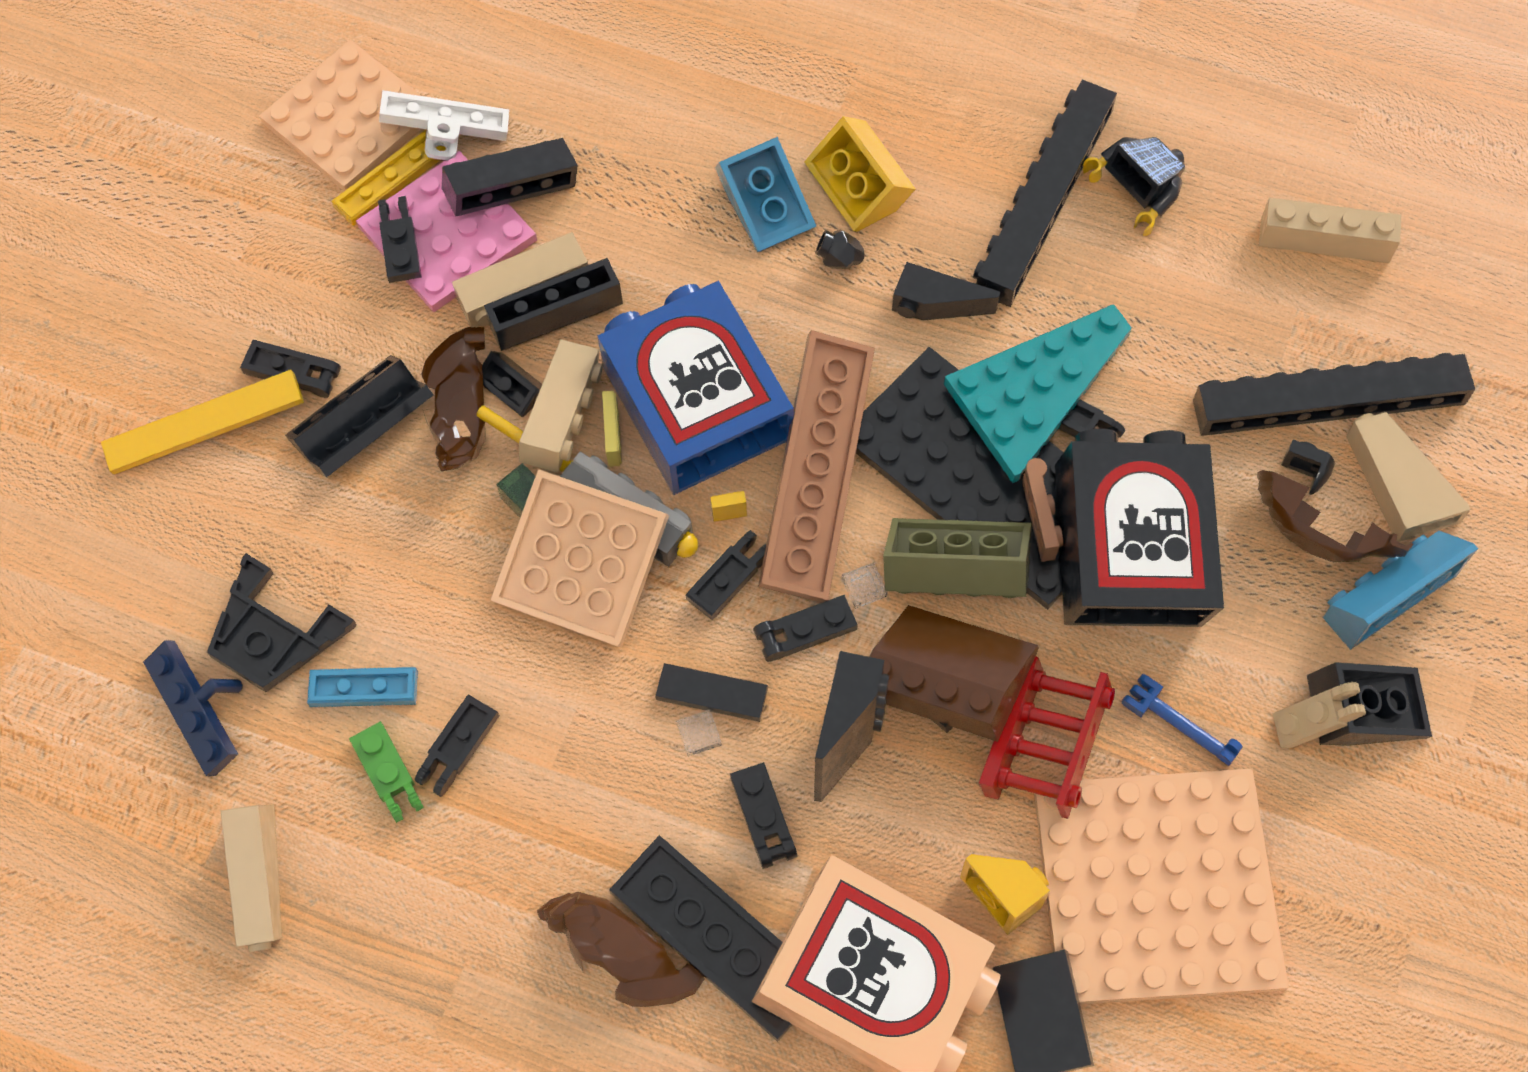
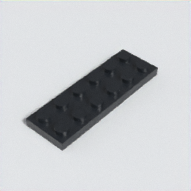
[609,835,792,1042]

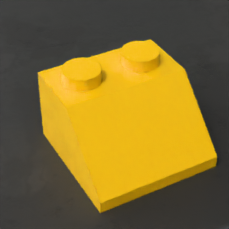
[960,854,1050,935]

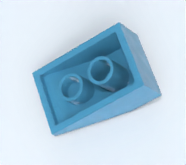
[715,137,816,253]

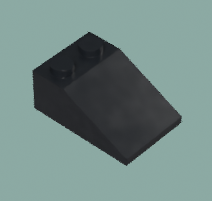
[1307,662,1432,746]

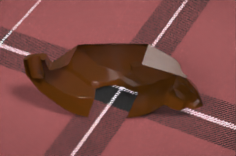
[421,327,486,472]
[1257,470,1414,562]
[537,892,705,1007]

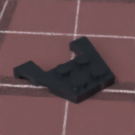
[207,553,357,692]

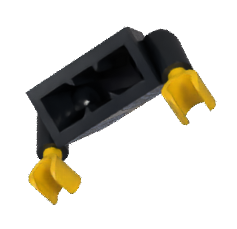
[1083,137,1185,236]

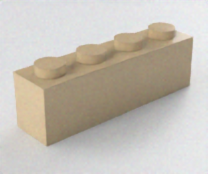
[1259,197,1401,263]
[452,232,589,327]
[519,339,603,473]

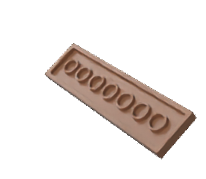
[758,330,875,603]

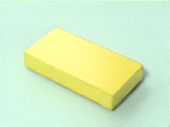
[602,391,622,467]

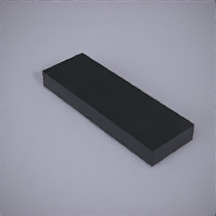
[655,663,768,722]

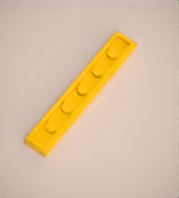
[101,370,304,475]

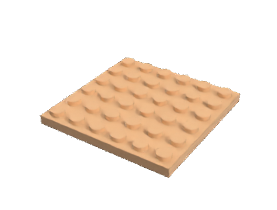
[1034,768,1289,1004]

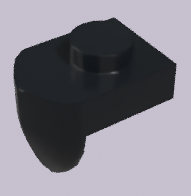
[1281,440,1335,495]

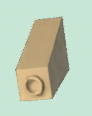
[1346,412,1471,542]
[221,805,282,952]

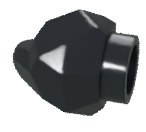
[815,230,865,269]

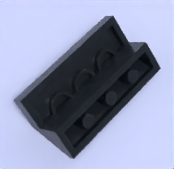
[285,355,433,477]

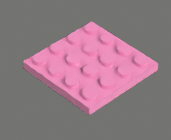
[356,151,537,313]

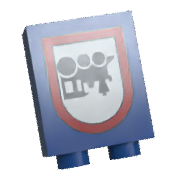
[597,280,794,495]

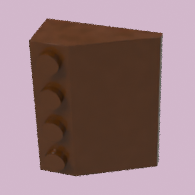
[869,605,1039,742]

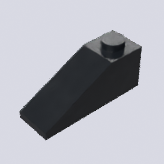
[892,262,1000,320]

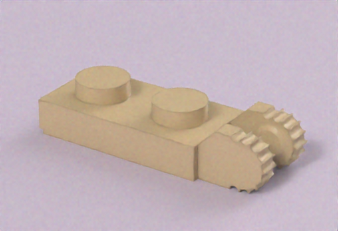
[1272,682,1366,749]

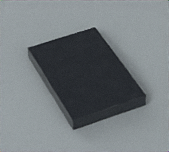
[992,949,1094,1072]

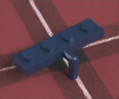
[143,640,243,776]

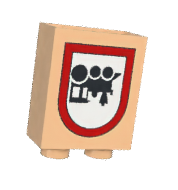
[751,855,1001,1072]

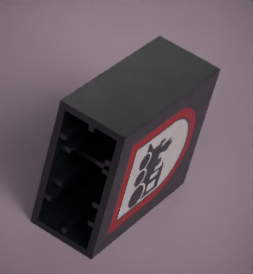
[1055,429,1224,627]

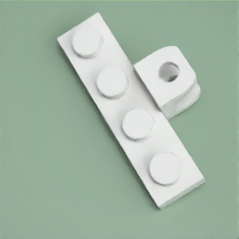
[379,90,509,161]

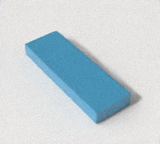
[307,667,418,707]

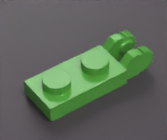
[349,721,424,823]

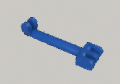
[1121,674,1243,766]

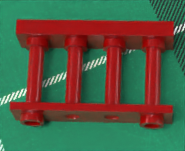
[979,656,1115,819]

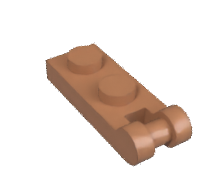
[1023,458,1063,562]

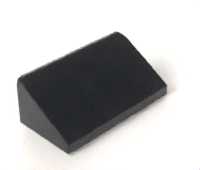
[482,351,542,417]

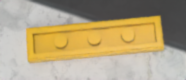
[331,129,446,227]

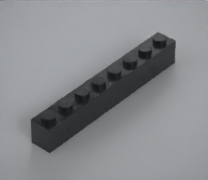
[973,79,1117,307]
[1193,353,1476,436]

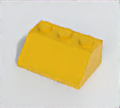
[804,116,916,232]

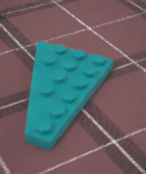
[943,304,1132,483]

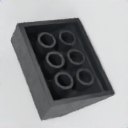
[814,651,890,802]

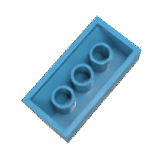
[1323,531,1478,650]

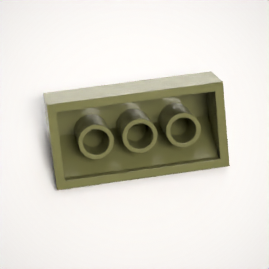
[883,518,1031,598]

